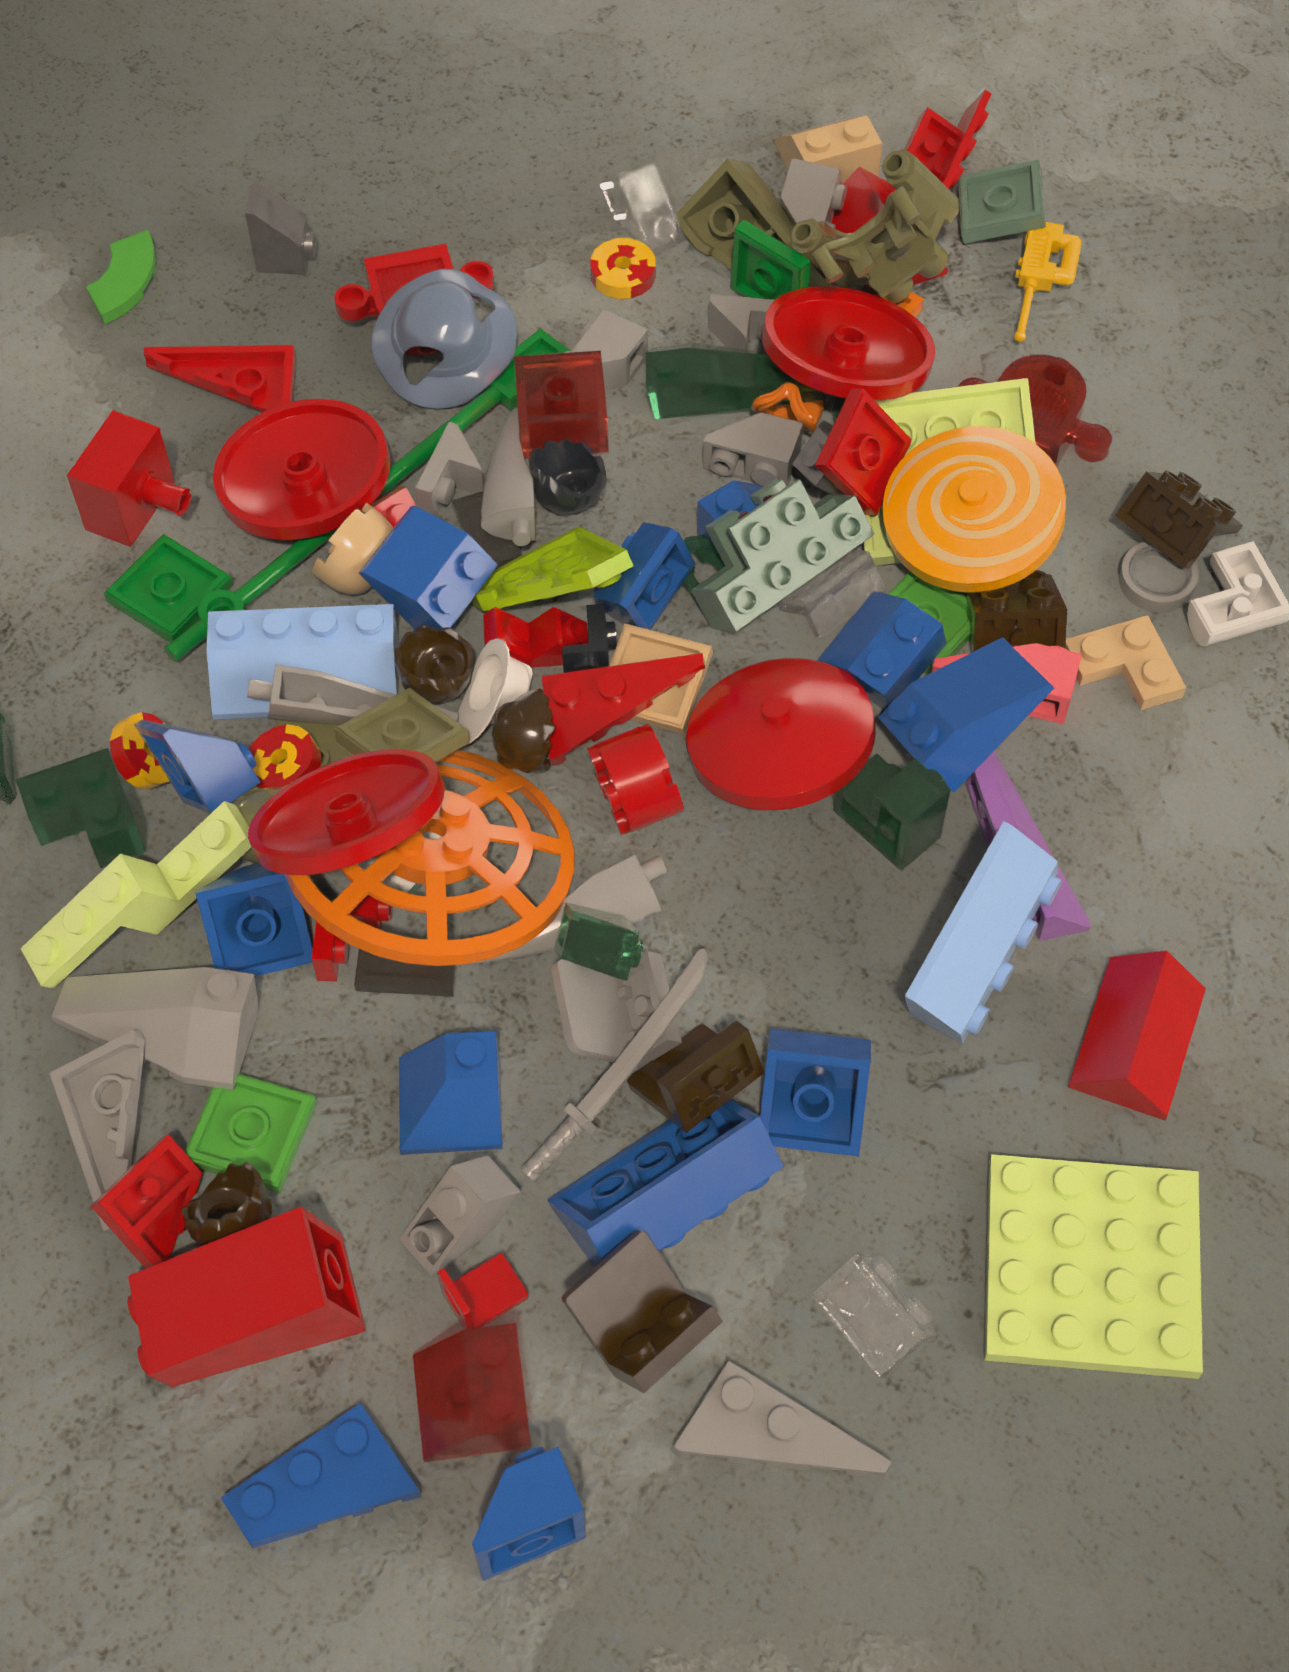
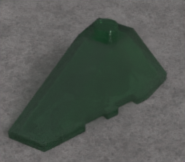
[646,343,826,420]

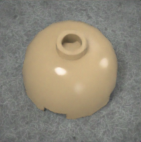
[312,503,393,595]

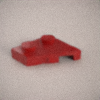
[90,1134,202,1269]

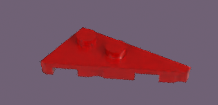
[144,345,296,412]
[542,653,706,766]

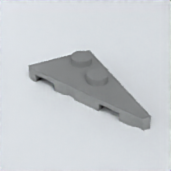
[49,1029,145,1235]
[673,1361,892,1477]

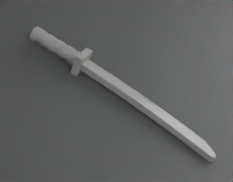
[520,949,708,1182]

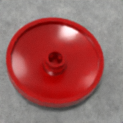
[761,286,936,401]
[213,399,391,540]
[686,658,876,810]
[248,749,445,875]

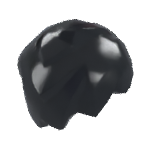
[529,438,607,513]

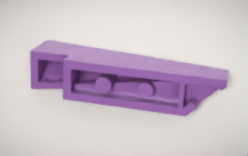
[965,750,1091,941]

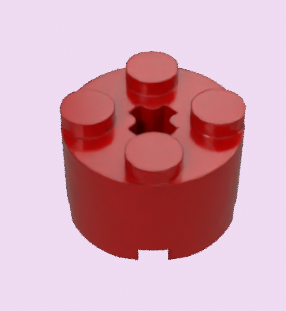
[587,724,684,836]

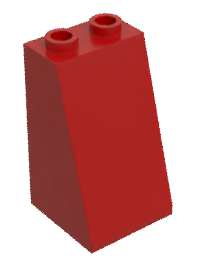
[127,1207,366,1387]

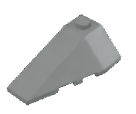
[52,967,259,1090]

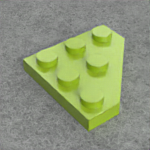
[470,526,633,611]

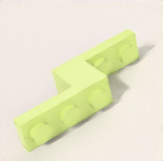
[20,801,251,989]

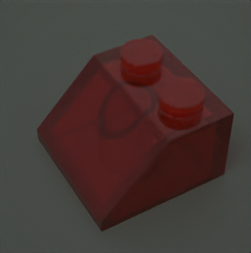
[514,350,609,458]
[413,1323,532,1463]

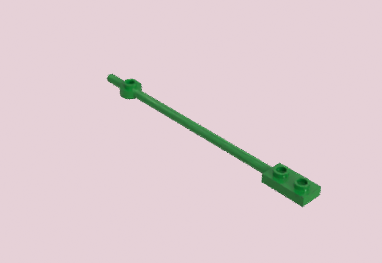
[164,328,571,662]

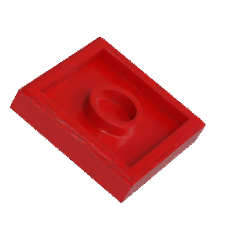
[815,388,912,515]

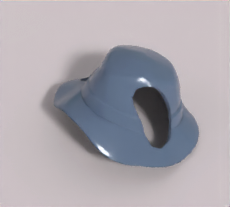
[371,269,517,409]

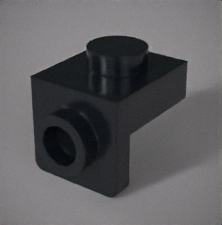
[562,604,617,673]

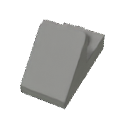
[708,294,775,363]
[415,422,484,516]

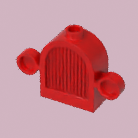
[334,244,494,356]

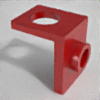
[437,1253,529,1335]

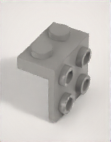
[551,950,682,1068]

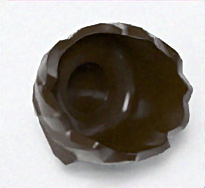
[395,625,474,704]
[492,688,556,773]
[181,1162,272,1246]

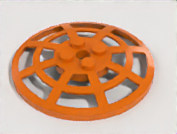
[285,750,574,966]

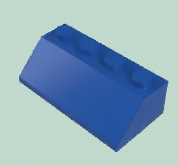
[548,1100,784,1267]

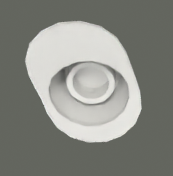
[458,638,533,744]

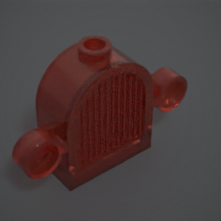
[958,354,1112,467]

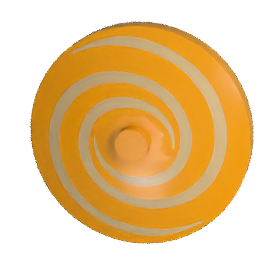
[883,426,1066,592]

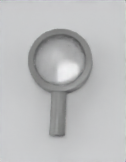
[1119,541,1199,612]

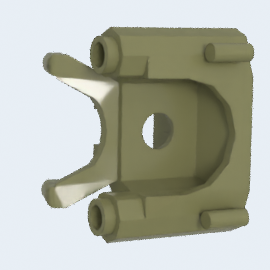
[791,149,959,303]

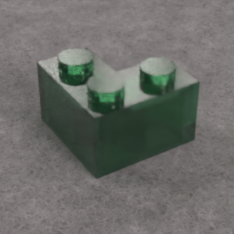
[15,748,146,869]
[833,753,951,871]

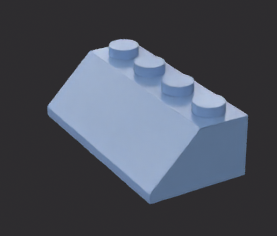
[206,604,398,720]
[905,821,1062,1044]

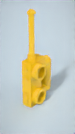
[1014,222,1082,342]

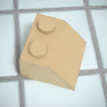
[774,115,883,184]

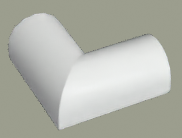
[1187,541,1289,647]

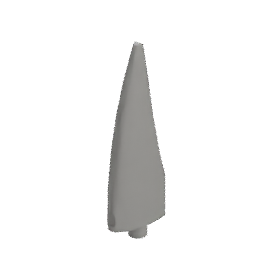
[481,407,535,546]
[247,665,459,725]
[470,855,667,964]

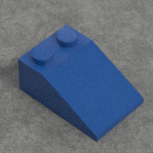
[878,637,1054,792]

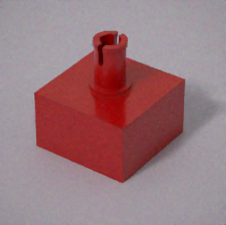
[67,410,192,547]

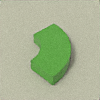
[86,230,157,325]

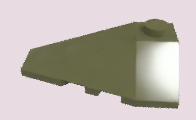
[672,159,831,287]

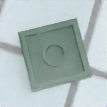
[958,160,1046,244]

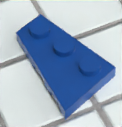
[221,1403,421,1548]

